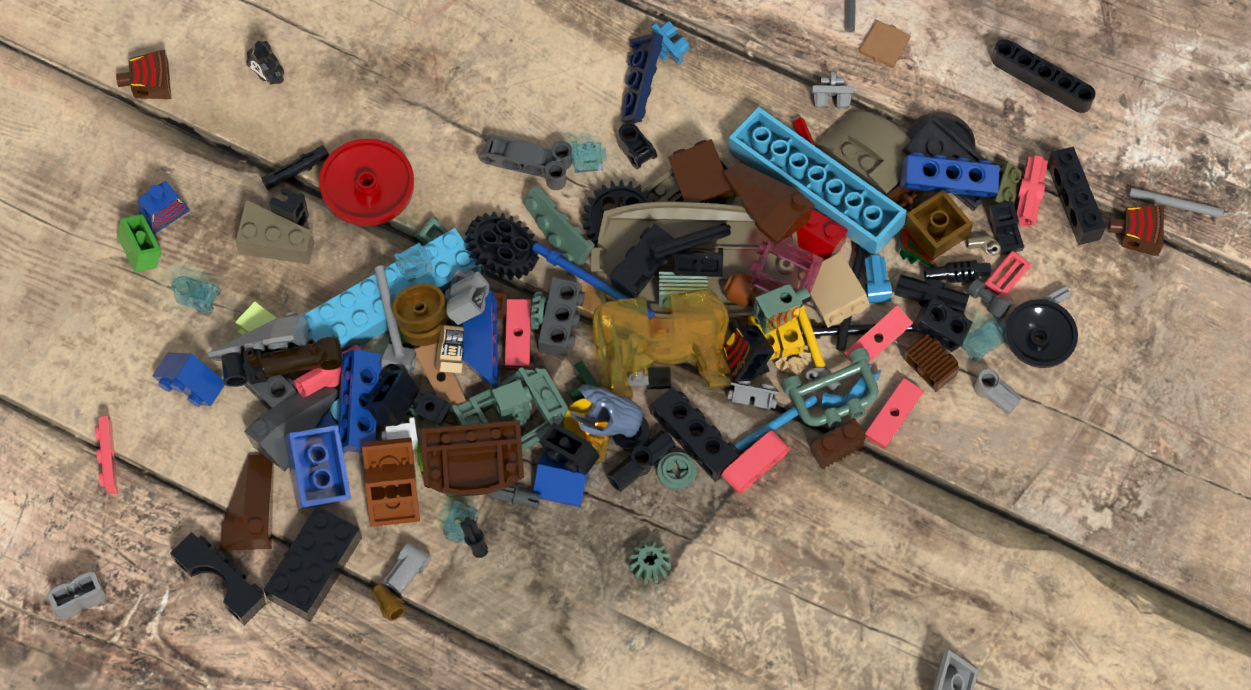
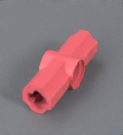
[1016,155,1048,227]
[294,344,362,398]

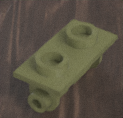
[989,161,1023,206]

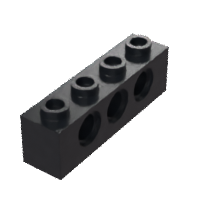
[1047,146,1106,245]
[650,387,739,482]

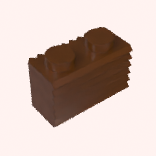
[903,334,959,392]
[810,418,866,469]

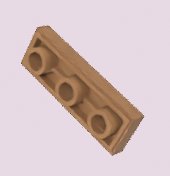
[414,342,467,415]

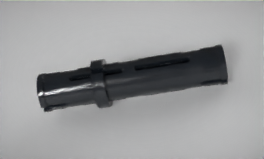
[261,145,329,191]

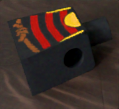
[723,320,775,381]

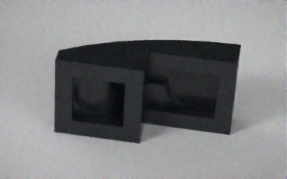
[989,201,1024,256]

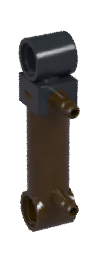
[222,337,343,387]

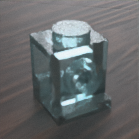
[572,141,607,173]
[394,243,434,283]
[443,501,479,544]

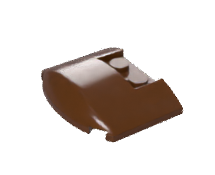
[421,420,524,496]

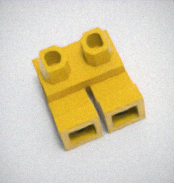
[748,315,805,360]

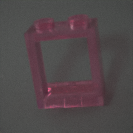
[749,239,824,307]

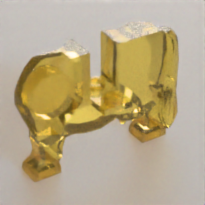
[592,289,731,399]

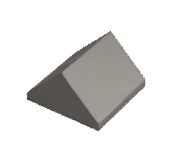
[932,649,979,690]

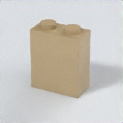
[799,252,870,328]

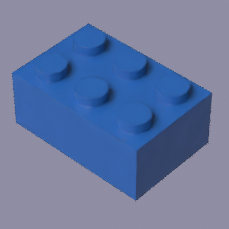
[285,425,351,509]

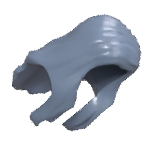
[570,385,643,438]

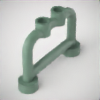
[781,348,879,428]

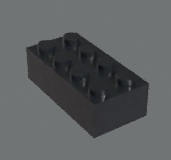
[264,505,362,622]

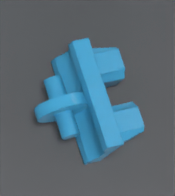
[651,21,690,65]

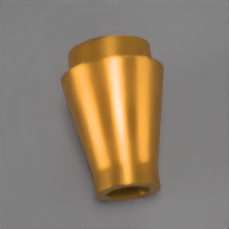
[371,583,405,621]

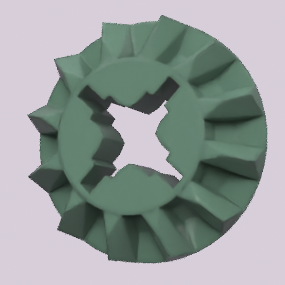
[531,292,547,330]
[657,452,697,491]

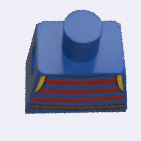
[138,181,190,235]

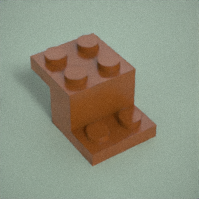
[362,437,420,527]

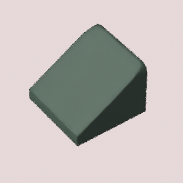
[414,217,448,245]

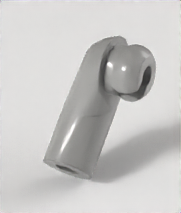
[805,368,841,392]

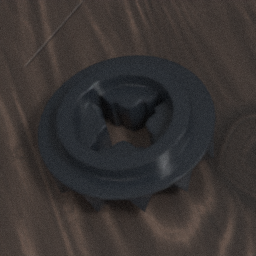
[611,417,650,450]

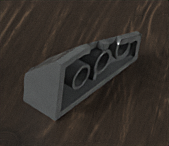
[244,387,339,472]

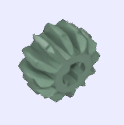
[629,541,671,584]

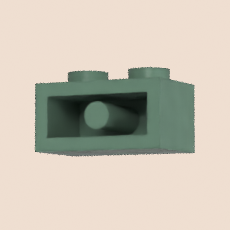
[492,380,532,426]

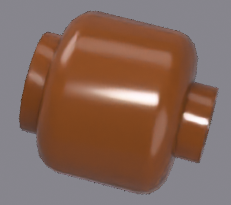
[723,272,760,307]

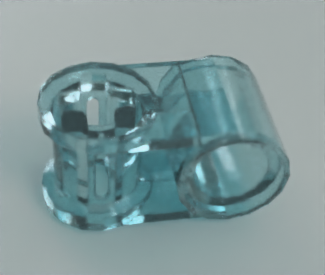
[172,276,221,314]

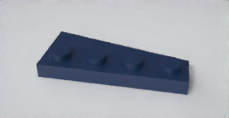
[621,33,663,124]

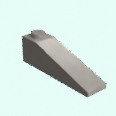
[208,313,309,361]

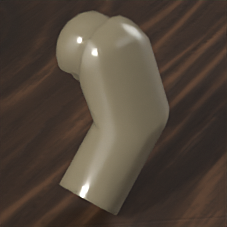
[966,235,1001,256]

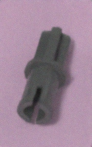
[490,486,541,509]

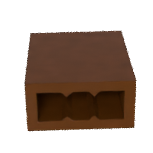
[668,139,735,204]

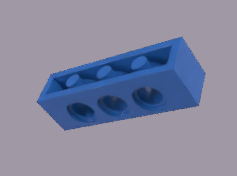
[900,153,1000,198]
[338,349,382,454]

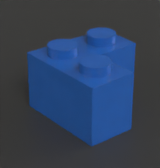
[152,352,225,407]

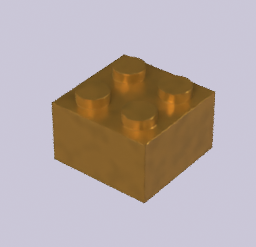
[903,189,973,261]

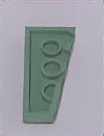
[523,186,595,275]

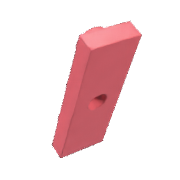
[505,299,531,369]
[843,305,913,364]
[865,378,924,450]
[95,416,118,494]

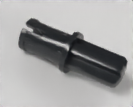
[461,517,488,558]

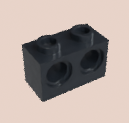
[912,297,973,352]

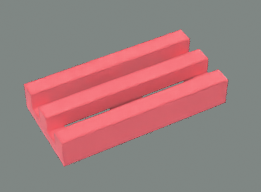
[985,250,1031,295]

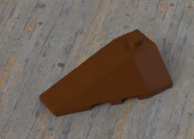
[723,162,815,245]
[221,454,274,551]

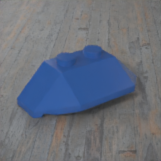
[460,290,499,389]

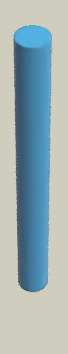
[734,394,818,453]

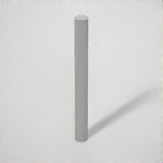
[1129,188,1224,218]
[374,265,405,359]

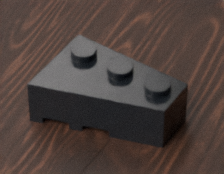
[610,224,674,300]

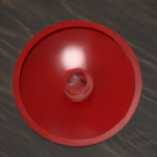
[319,139,414,226]

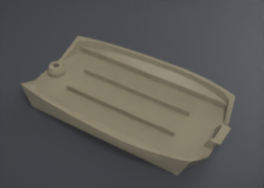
[591,202,798,320]

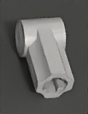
[974,369,1022,415]
[383,542,431,595]

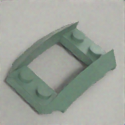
[452,367,569,451]

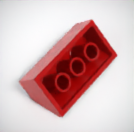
[796,209,848,269]

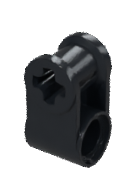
[618,123,658,169]

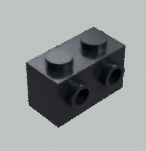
[366,369,420,427]
[539,422,600,476]

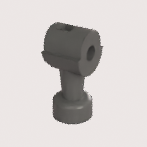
[967,278,1014,318]

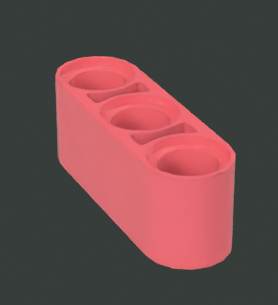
[721,430,790,494]

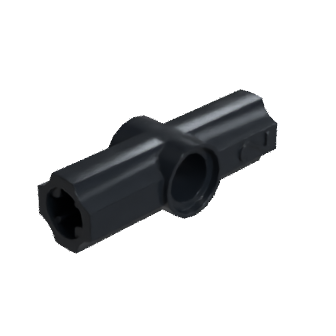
[894,274,970,314]
[607,430,676,492]

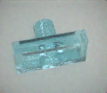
[961,317,1006,362]

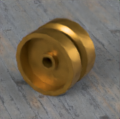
[392,283,452,346]

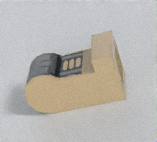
[435,325,464,373]

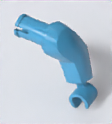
[821,364,881,415]

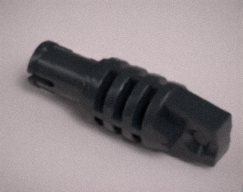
[924,260,991,283]

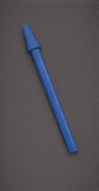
[532,242,655,320]

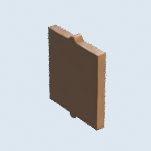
[859,20,911,68]

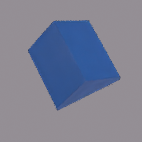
[533,451,590,508]

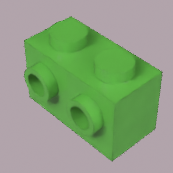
[117,214,162,273]

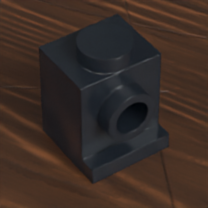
[413,390,453,426]

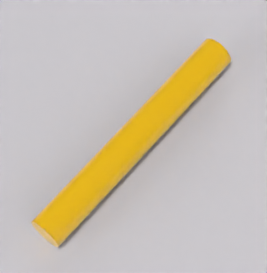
[798,304,826,368]

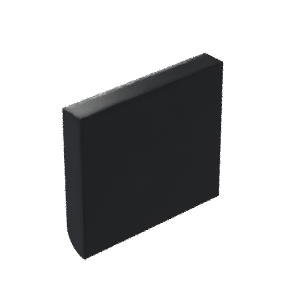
[647,368,671,389]

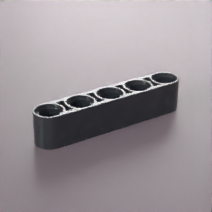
[992,39,1096,113]

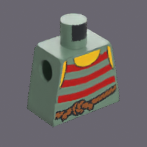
[753,284,811,335]

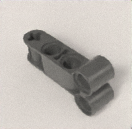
[478,134,573,190]

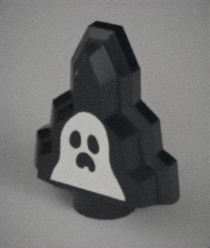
[246,41,284,85]

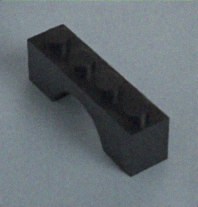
[170,532,266,626]

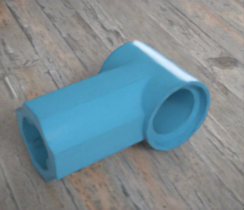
[864,255,892,303]

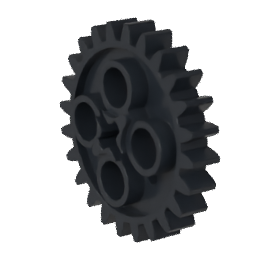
[582,180,655,245]
[464,212,539,280]

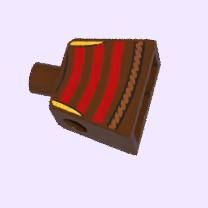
[116,50,172,99]
[1108,205,1164,256]

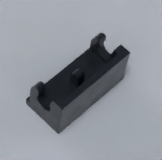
[269,189,309,227]
[674,248,723,277]

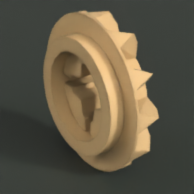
[773,344,811,374]

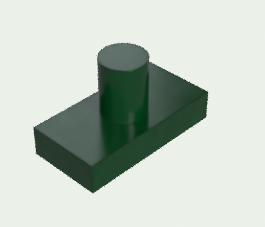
[568,360,601,402]

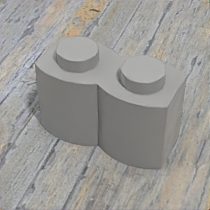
[446,271,489,325]
[47,572,107,619]

